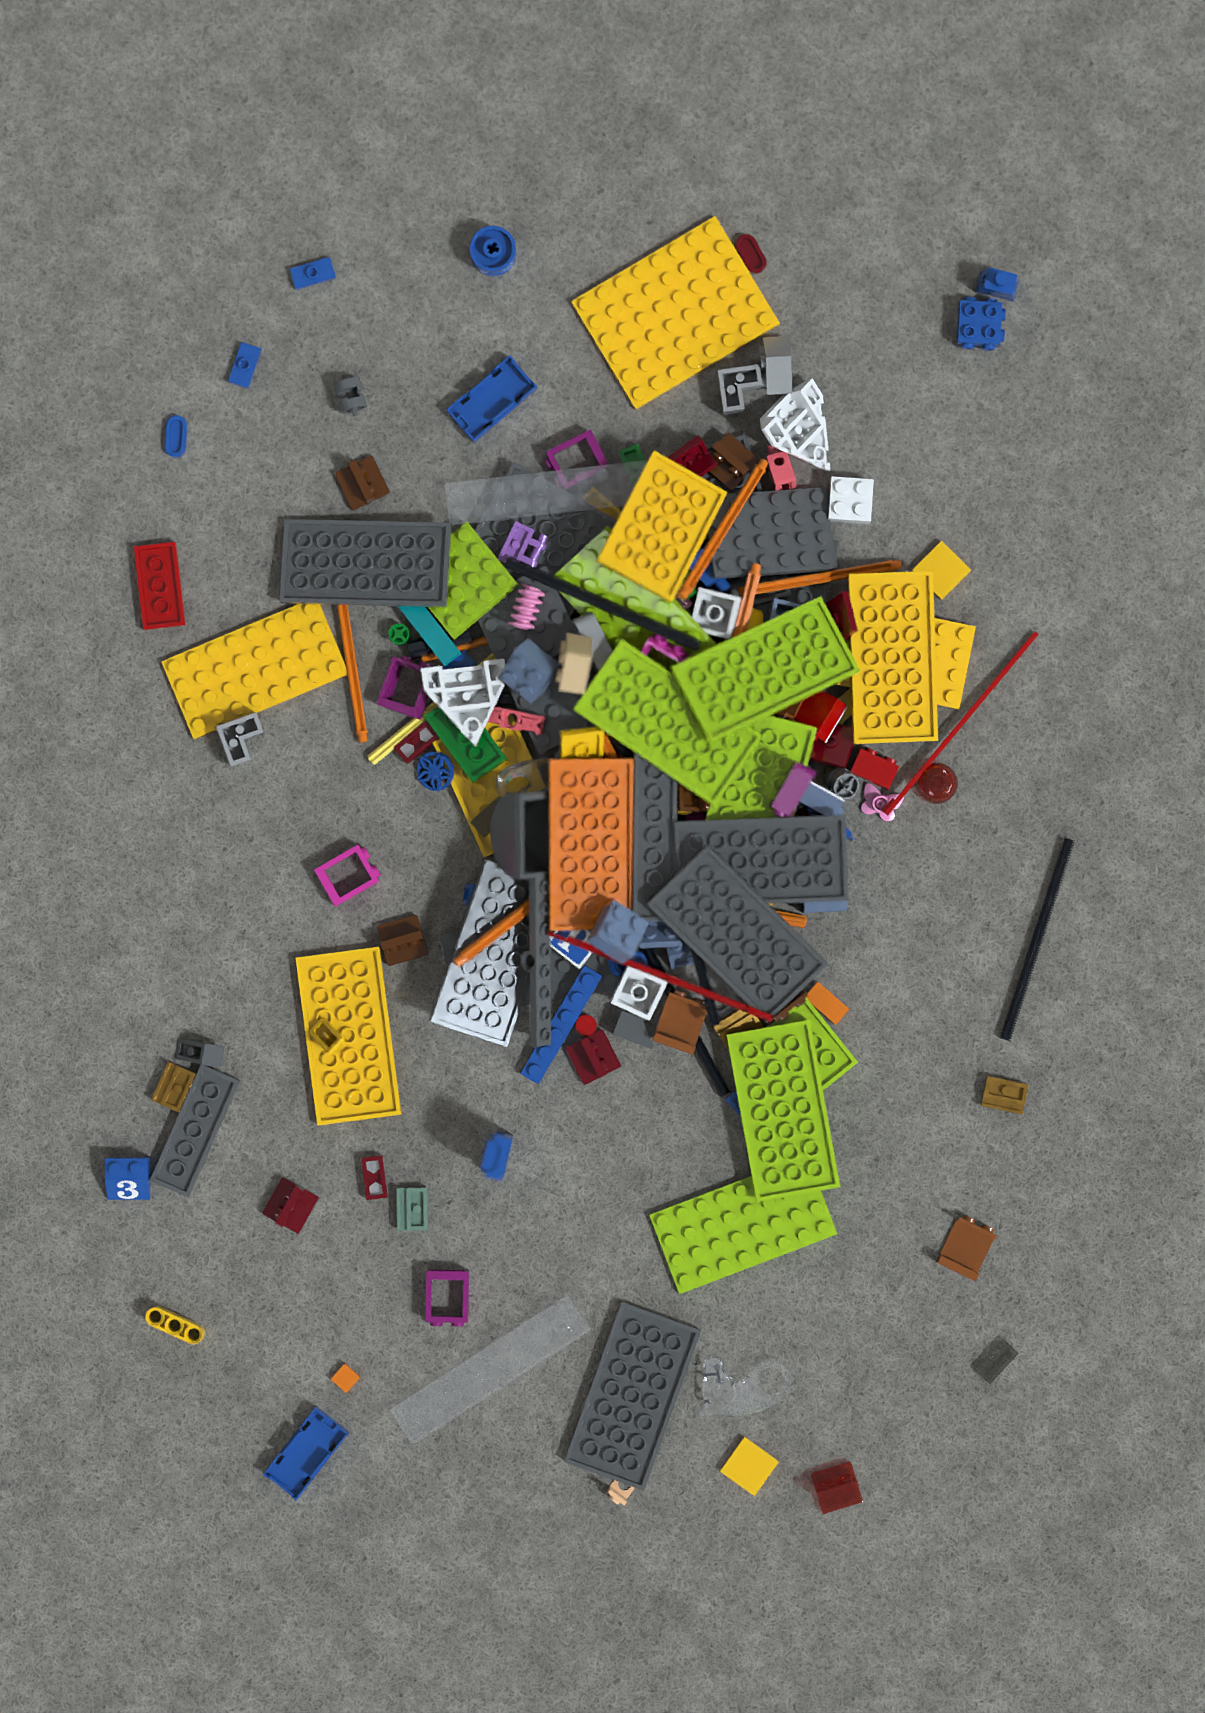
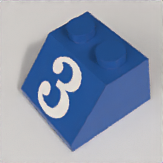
[105,1157,150,1200]

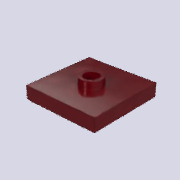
[825,591,858,640]
[809,724,854,769]

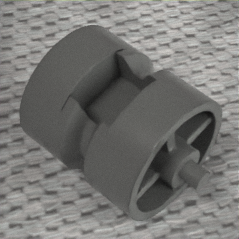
[333,374,367,416]
[823,766,860,800]

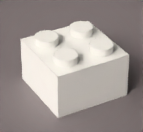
[828,476,874,524]
[692,588,742,639]
[611,966,667,1021]

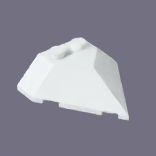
[760,378,830,471]
[421,659,506,746]

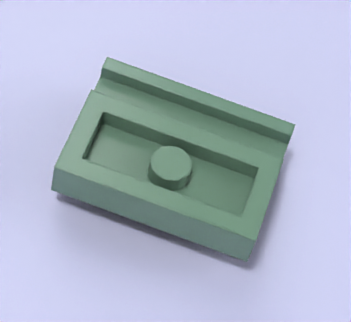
[397,1187,428,1231]

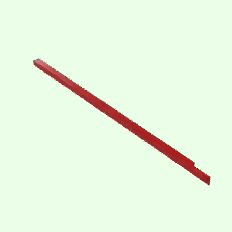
[882,632,1039,816]
[547,931,773,1022]

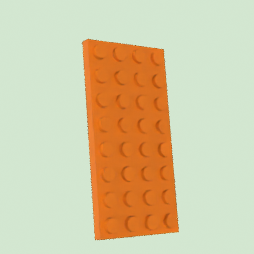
[548,758,634,931]

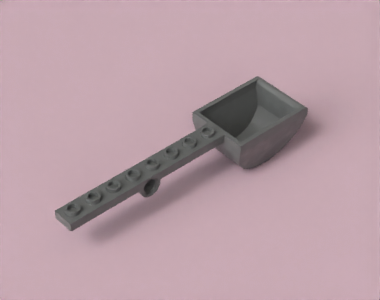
[490,789,551,1047]

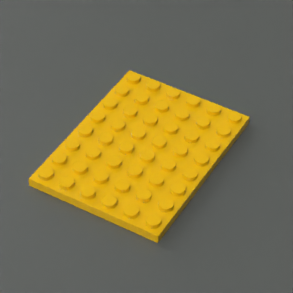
[571,216,780,410]

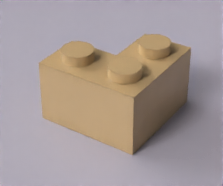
[556,633,592,694]

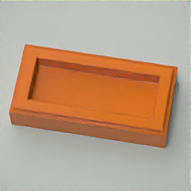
[807,981,850,1025]

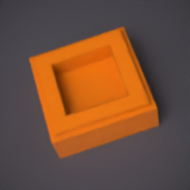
[331,1363,361,1393]

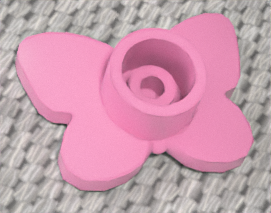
[861,783,904,821]

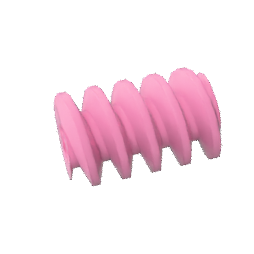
[508,584,545,630]

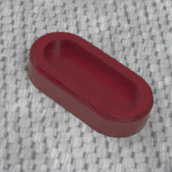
[735,234,767,274]

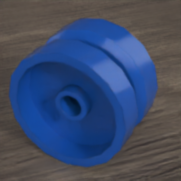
[470,225,517,277]

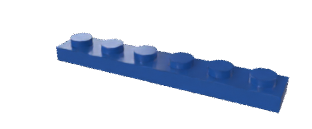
[520,965,602,1084]

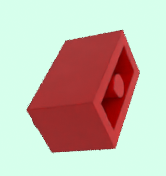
[850,747,899,790]

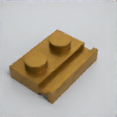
[713,1003,764,1051]
[151,1061,197,1112]
[980,1076,1029,1115]

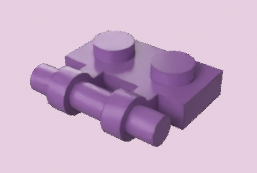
[498,521,548,569]

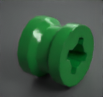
[388,623,410,646]

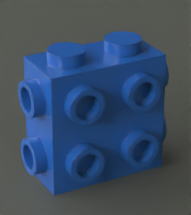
[956,297,1006,351]

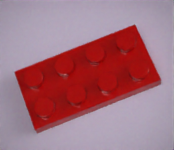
[134,542,186,631]

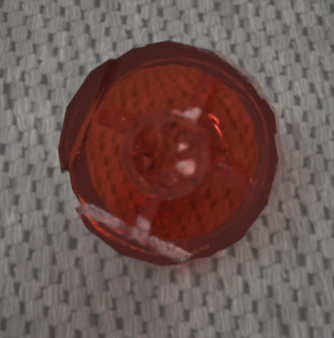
[916,763,958,804]

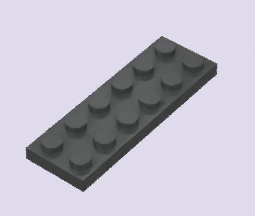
[150,1065,240,1197]

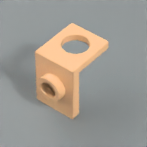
[607,1480,635,1505]

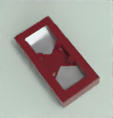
[394,721,440,764]
[361,1155,388,1200]

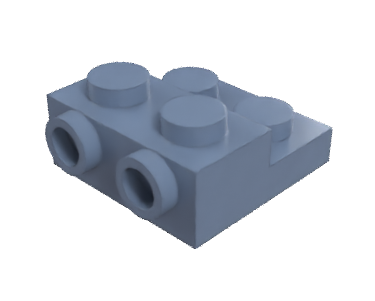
[639,921,683,948]

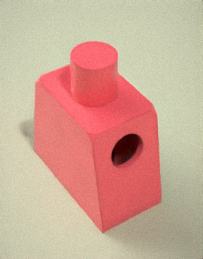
[766,445,796,491]

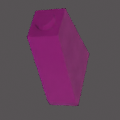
[771,760,816,818]

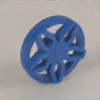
[417,751,454,791]

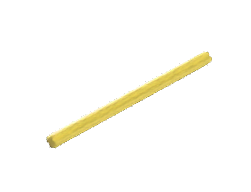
[367,653,496,765]

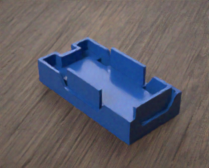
[446,355,538,443]
[481,1131,513,1181]
[263,1406,349,1501]

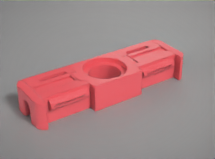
[487,705,545,735]

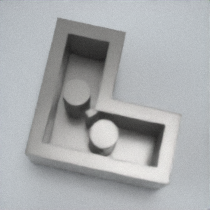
[759,336,792,395]
[717,364,762,415]
[215,712,263,766]

